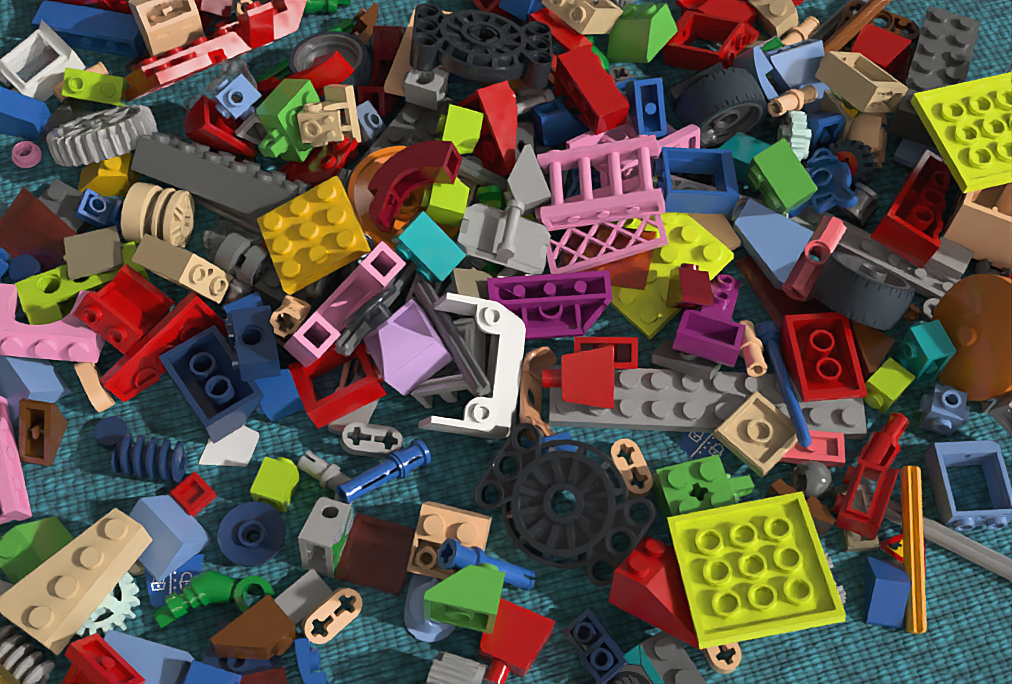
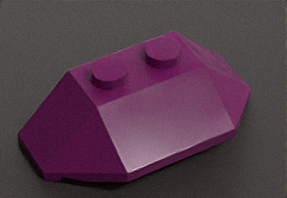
[487,270,613,340]

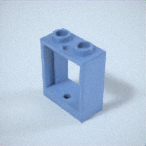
[924,440,1012,531]

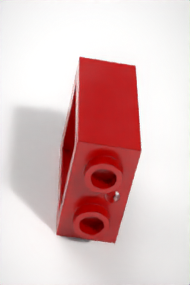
[528,7,593,87]
[662,10,748,71]
[288,341,387,429]

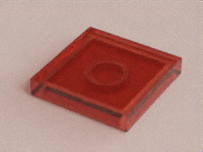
[335,513,416,596]

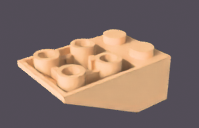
[128,0,204,58]

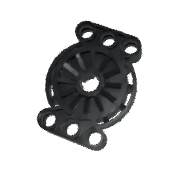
[409,3,553,89]
[474,423,656,586]

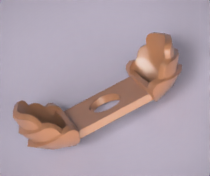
[519,346,557,442]

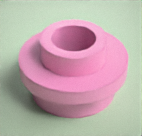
[12,141,42,168]

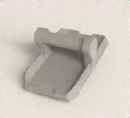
[456,200,551,275]

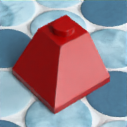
[184,95,255,156]

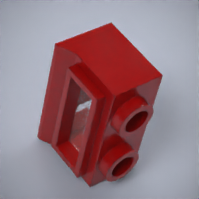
[833,458,899,540]

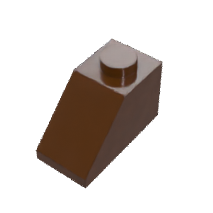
[210,594,296,660]

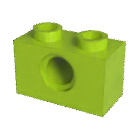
[62,67,128,106]

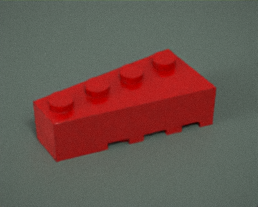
[870,149,951,269]

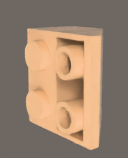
[407,501,492,580]

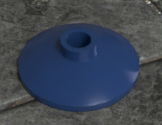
[217,501,286,567]

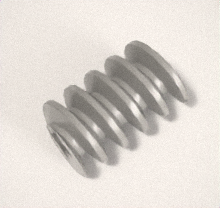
[0,625,54,684]

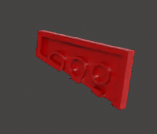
[99,291,228,402]

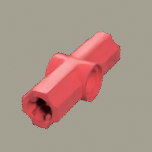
[782,216,847,301]

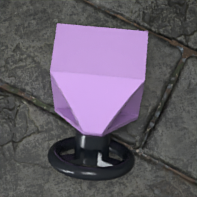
[343,284,453,396]

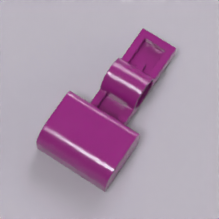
[672,274,746,367]

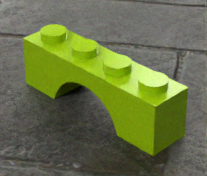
[420,104,484,228]

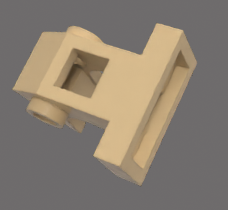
[297,84,362,147]

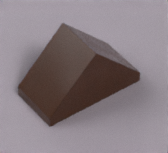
[849,319,895,384]
[19,398,68,466]

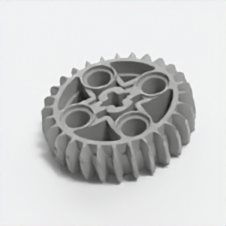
[46,104,158,167]

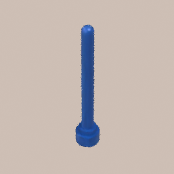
[755,321,812,447]

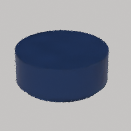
[9,254,42,282]
[94,416,130,450]

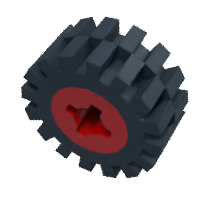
[828,139,878,191]

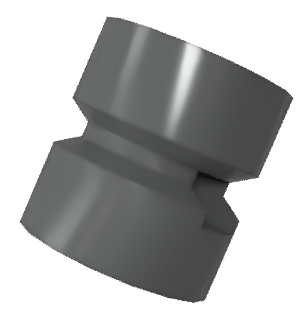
[214,232,273,288]

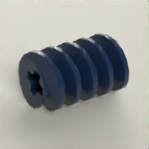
[111,433,187,483]

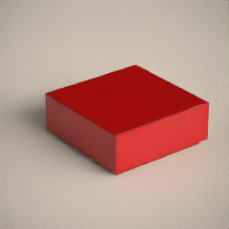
[168,471,217,517]

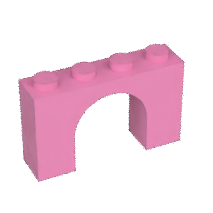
[283,241,406,368]
[0,283,105,363]

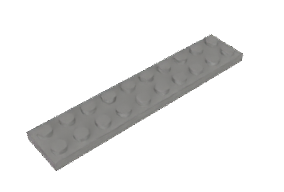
[549,364,867,440]

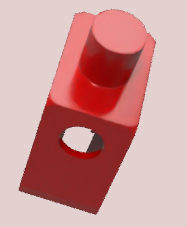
[696,0,760,45]
[851,23,912,75]
[542,347,614,409]
[479,598,555,684]

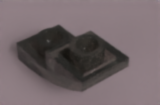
[40,97,96,142]

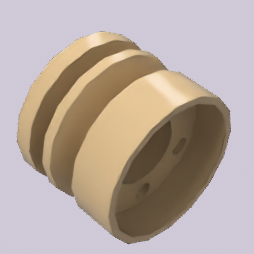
[121,182,195,249]

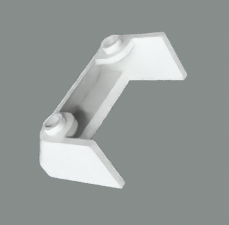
[418,293,526,440]

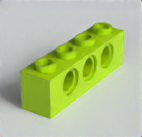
[15,241,151,318]

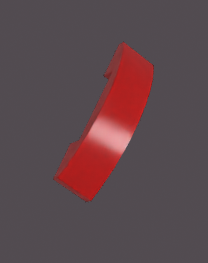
[253,50,354,100]

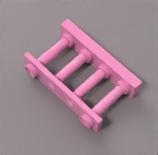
[566,112,700,188]
[537,135,666,231]

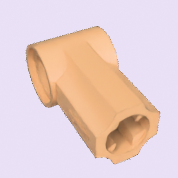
[270,295,311,337]

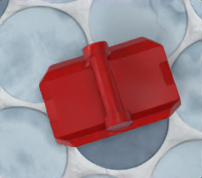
[279,134,358,189]

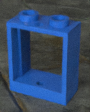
[653,147,739,215]

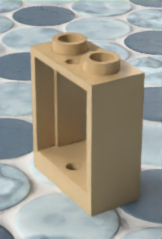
[541,0,623,34]
[814,51,908,113]
[131,233,233,304]

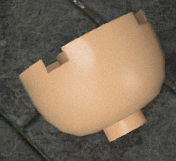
[846,113,887,168]

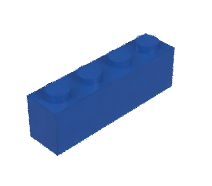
[31,0,146,58]

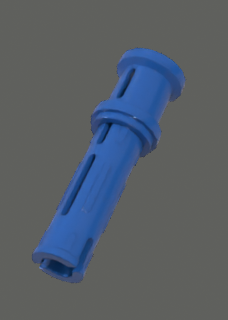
[336,438,431,504]
[437,538,535,591]

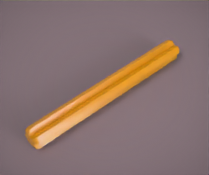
[901,466,927,634]

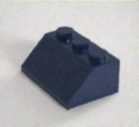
[159,325,264,444]

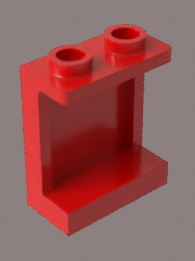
[73,264,175,355]
[61,633,146,684]

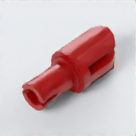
[857,412,909,482]

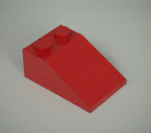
[456,81,518,177]
[779,312,867,402]
[609,536,705,651]

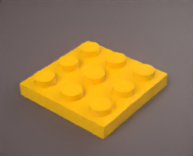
[257,176,371,295]

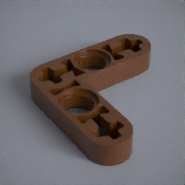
[834,0,919,52]

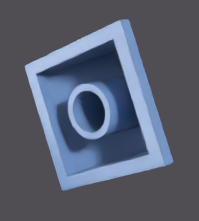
[0,355,71,427]
[128,495,213,583]

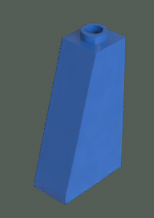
[0,87,54,141]

